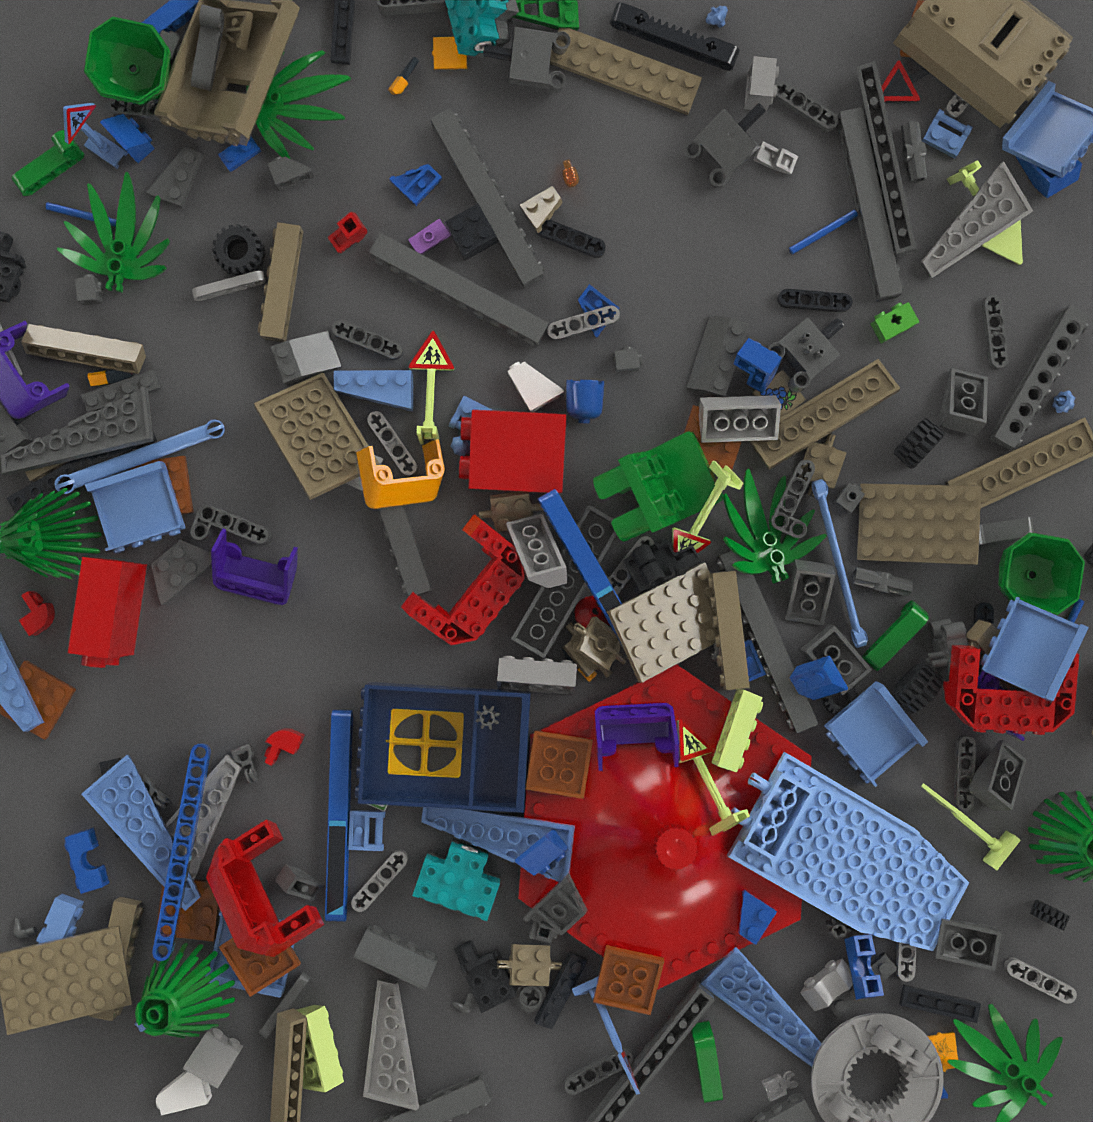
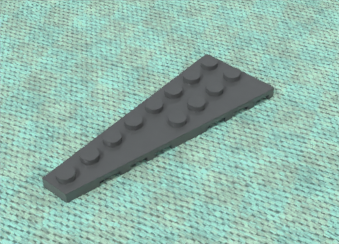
[0,386,154,476]

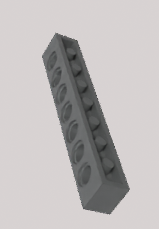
[988,305,1090,450]

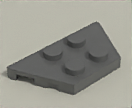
[151,540,212,605]
[523,874,587,935]

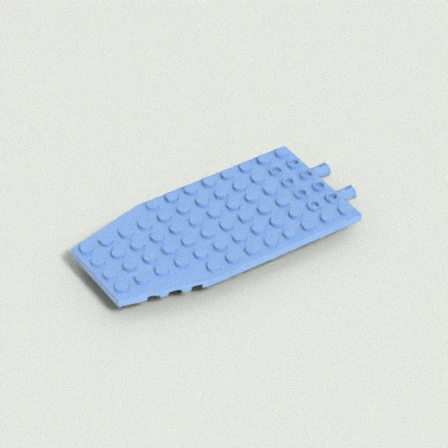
[727,752,969,951]

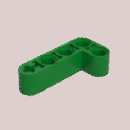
[11,130,85,196]
[862,600,929,671]
[691,1020,723,1103]

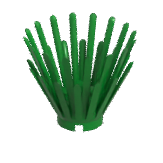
[0,488,102,579]
[1028,791,1093,882]
[135,943,235,1039]

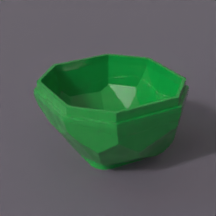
[84,16,171,105]
[998,532,1085,615]

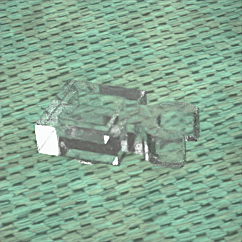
[761,1071,798,1102]

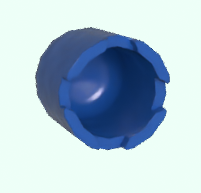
[566,380,604,423]

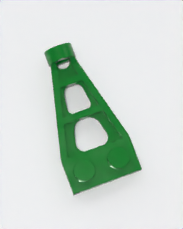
[512,0,579,31]

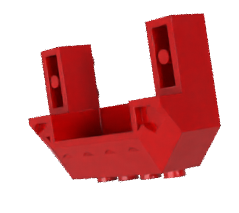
[401,515,525,645]
[943,645,1080,735]
[206,819,324,957]

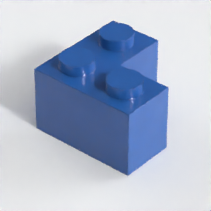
[734,338,782,394]

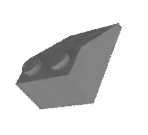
[183,1028,243,1089]

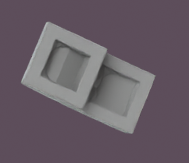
[753,141,798,174]

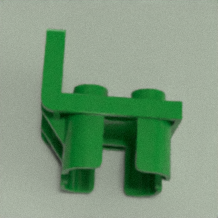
[593,431,723,542]

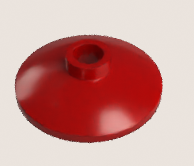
[574,596,610,628]

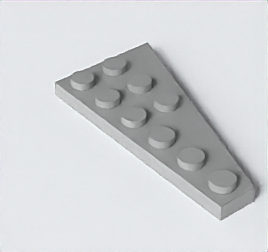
[921,162,1033,278]
[165,755,242,880]
[363,978,419,1110]

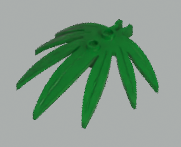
[246,50,351,159]
[57,172,170,293]
[723,468,827,584]
[947,1004,1063,1122]

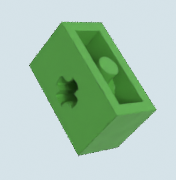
[870,302,919,344]

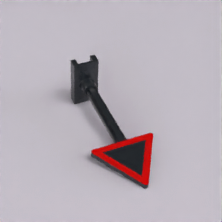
[882,60,930,102]

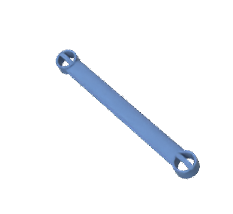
[55,419,225,494]
[811,479,868,648]

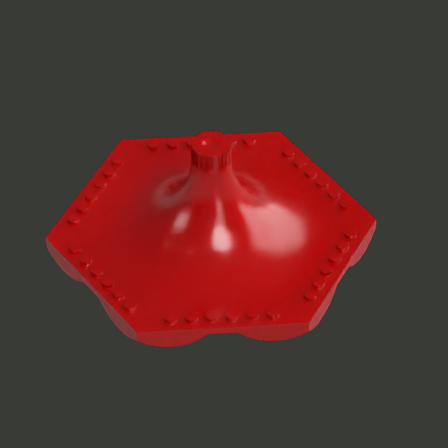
[518,664,812,990]

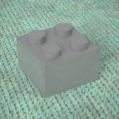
[744,56,779,111]

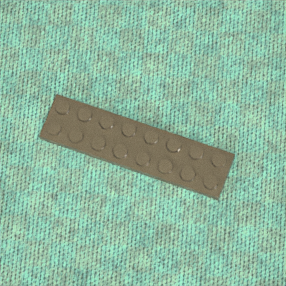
[550,28,702,115]
[749,359,900,470]
[945,417,1093,509]

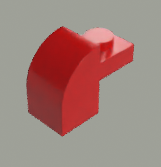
[328,211,367,254]
[19,591,55,636]
[264,728,305,766]

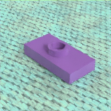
[408,219,450,255]

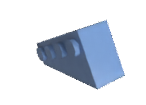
[334,370,413,412]
[36,894,84,944]

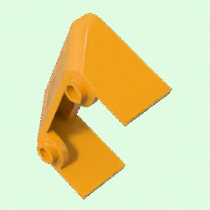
[356,439,445,509]

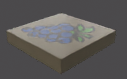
[752,370,806,418]

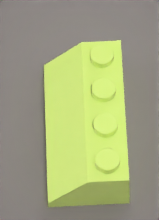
[711,689,763,772]
[296,1005,344,1092]

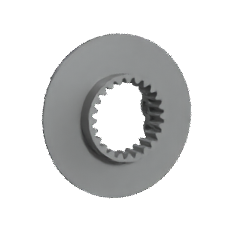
[811,1013,944,1122]

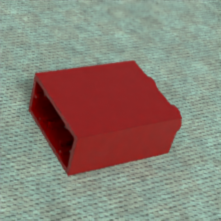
[459,409,566,493]
[68,557,147,668]

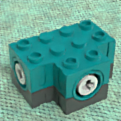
[445,0,519,58]
[412,838,501,921]

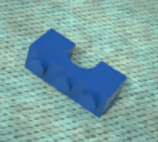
[64,827,110,894]
[844,934,884,1000]

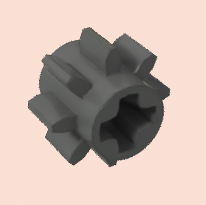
[476,705,500,730]
[826,916,851,939]

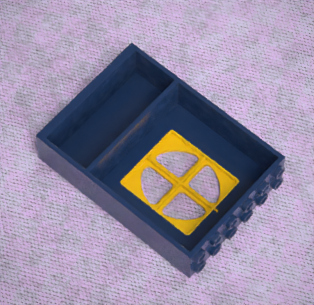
[355,682,531,813]

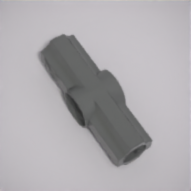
[901,121,927,183]
[851,567,913,596]

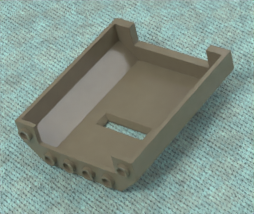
[154,0,300,146]
[893,0,1073,128]

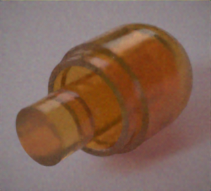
[562,159,579,187]

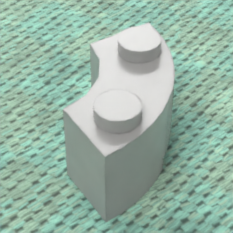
[800,958,853,1011]

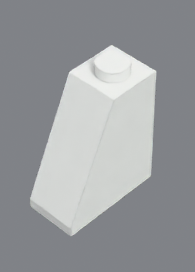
[508,362,564,412]
[156,1071,212,1115]

